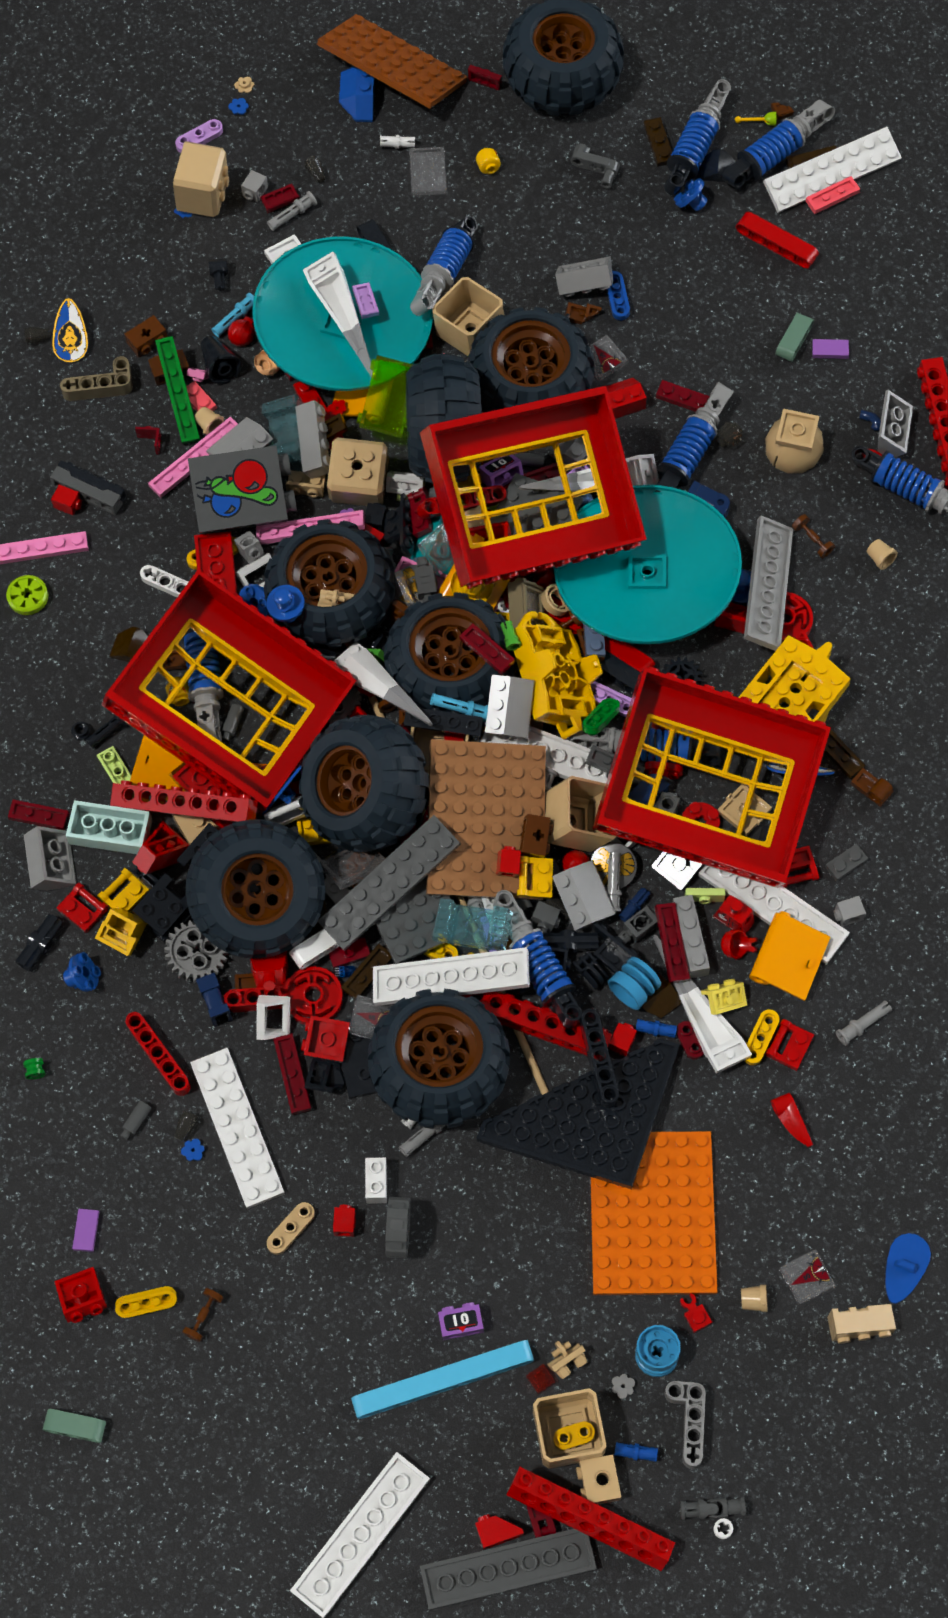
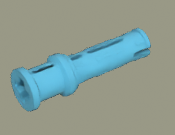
[211,293,254,338]
[430,693,488,722]

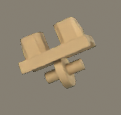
[317,589,355,607]
[547,1341,587,1379]

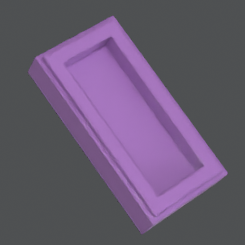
[812,339,849,359]
[72,1209,100,1252]

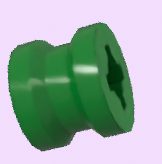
[23,1058,45,1080]

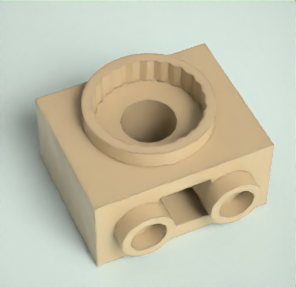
[576,1455,621,1505]

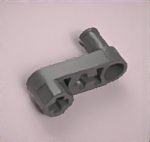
[570,143,620,189]

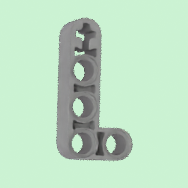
[664,1381,706,1469]

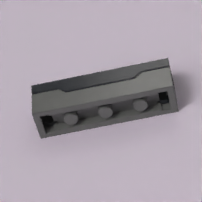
[50,460,126,516]

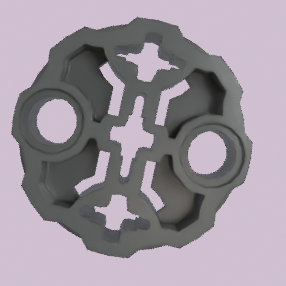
[385,1197,411,1258]

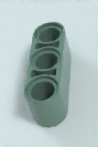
[775,312,814,362]
[42,1409,106,1443]

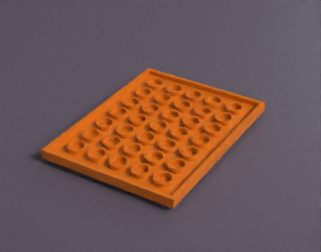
[591,1131,717,1295]

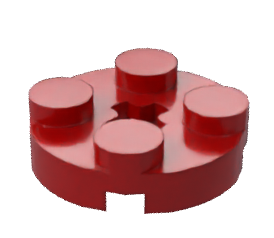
[682,802,720,828]

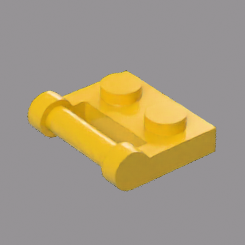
[517,856,553,899]
[97,868,150,912]

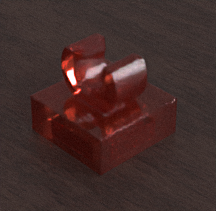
[526,1364,555,1394]

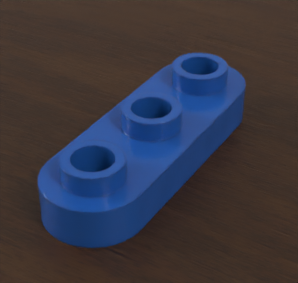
[607,271,630,320]

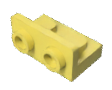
[701,979,747,1015]

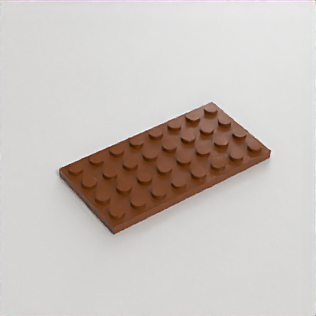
[317,14,468,109]

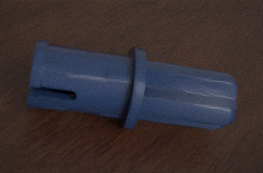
[618,888,650,922]

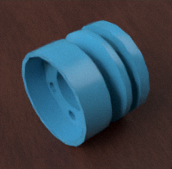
[608,957,661,1010]
[635,1325,680,1377]

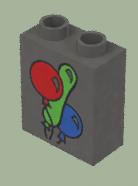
[188,445,297,534]

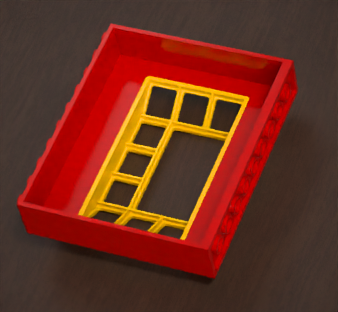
[420,386,647,589]
[102,570,357,816]
[592,667,831,888]

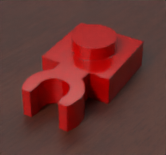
[680,1293,712,1333]

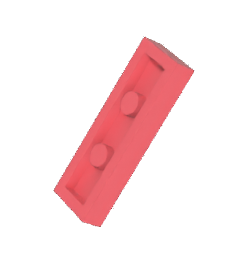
[805,176,860,214]

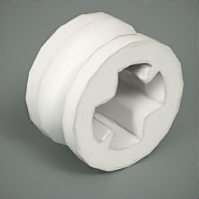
[713,1518,733,1539]

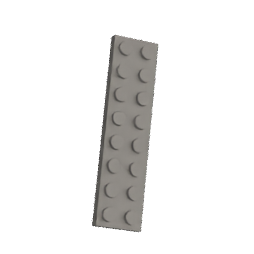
[744,516,793,651]

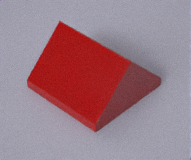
[714,602,747,634]

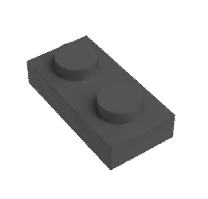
[825,843,868,882]

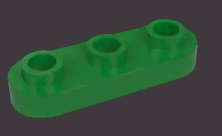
[583,698,620,735]

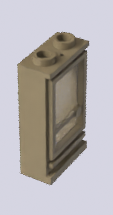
[508,578,545,628]

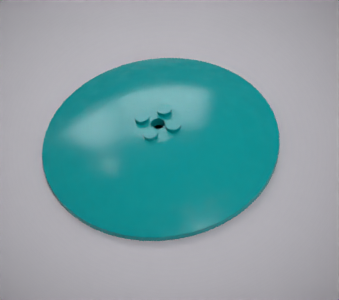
[253,237,433,391]
[554,485,742,644]

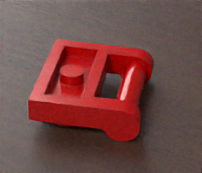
[782,846,819,888]
[56,882,109,933]
[765,1019,814,1071]

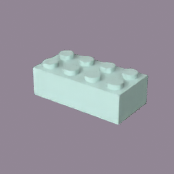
[66,800,152,854]

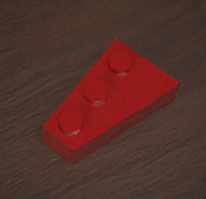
[132,821,189,874]

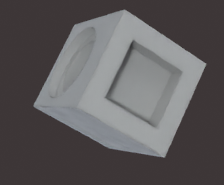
[241,170,268,202]
[234,531,265,564]
[833,896,866,927]

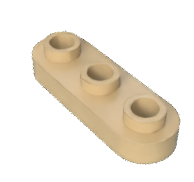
[267,1202,315,1255]

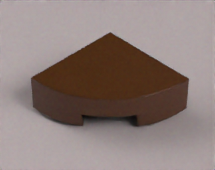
[771,102,794,120]

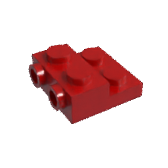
[301,1016,350,1062]
[54,1267,107,1323]

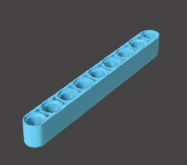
[351,1340,534,1419]

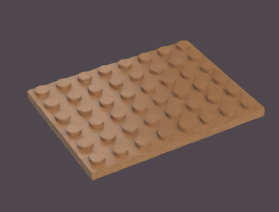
[426,739,546,900]

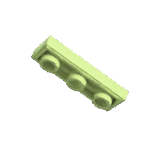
[97,746,134,798]

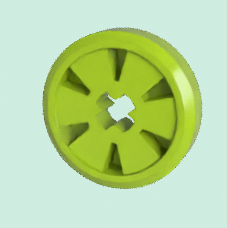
[6,575,48,615]

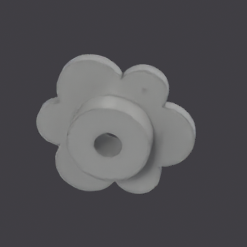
[612,1374,635,1399]

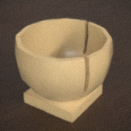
[765,409,824,473]

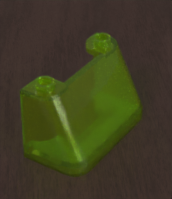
[356,355,413,440]

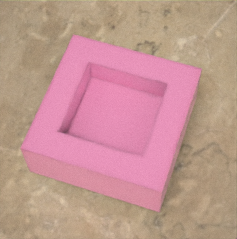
[187,368,209,382]

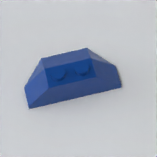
[339,66,376,122]

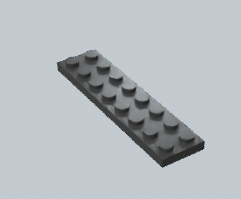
[318,815,461,951]
[420,1529,597,1610]

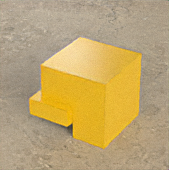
[95,908,147,956]

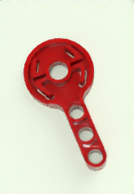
[781,592,814,678]
[224,966,343,1025]

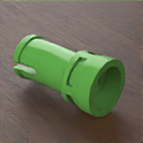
[500,620,521,651]

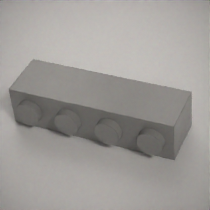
[295,400,330,479]
[672,895,710,978]

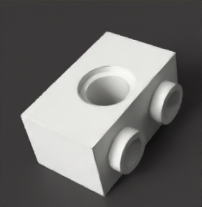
[365,1157,387,1204]

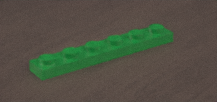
[155,336,200,444]

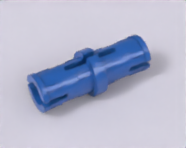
[635,1019,677,1038]
[614,1442,658,1462]

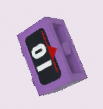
[479,455,524,487]
[438,1302,484,1340]

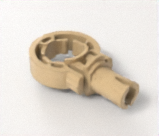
[541,584,569,616]

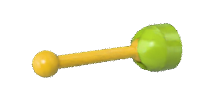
[735,112,776,126]

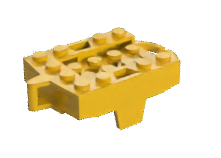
[513,611,603,740]
[738,635,850,722]

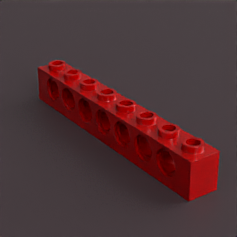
[917,357,948,489]
[110,780,258,822]
[462,991,612,1061]
[506,1467,675,1571]

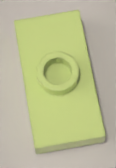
[685,888,725,904]

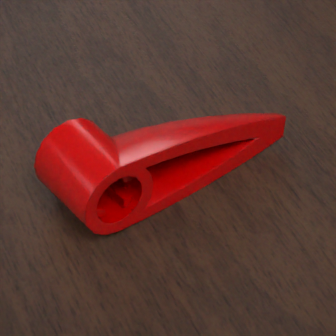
[770,1093,813,1147]

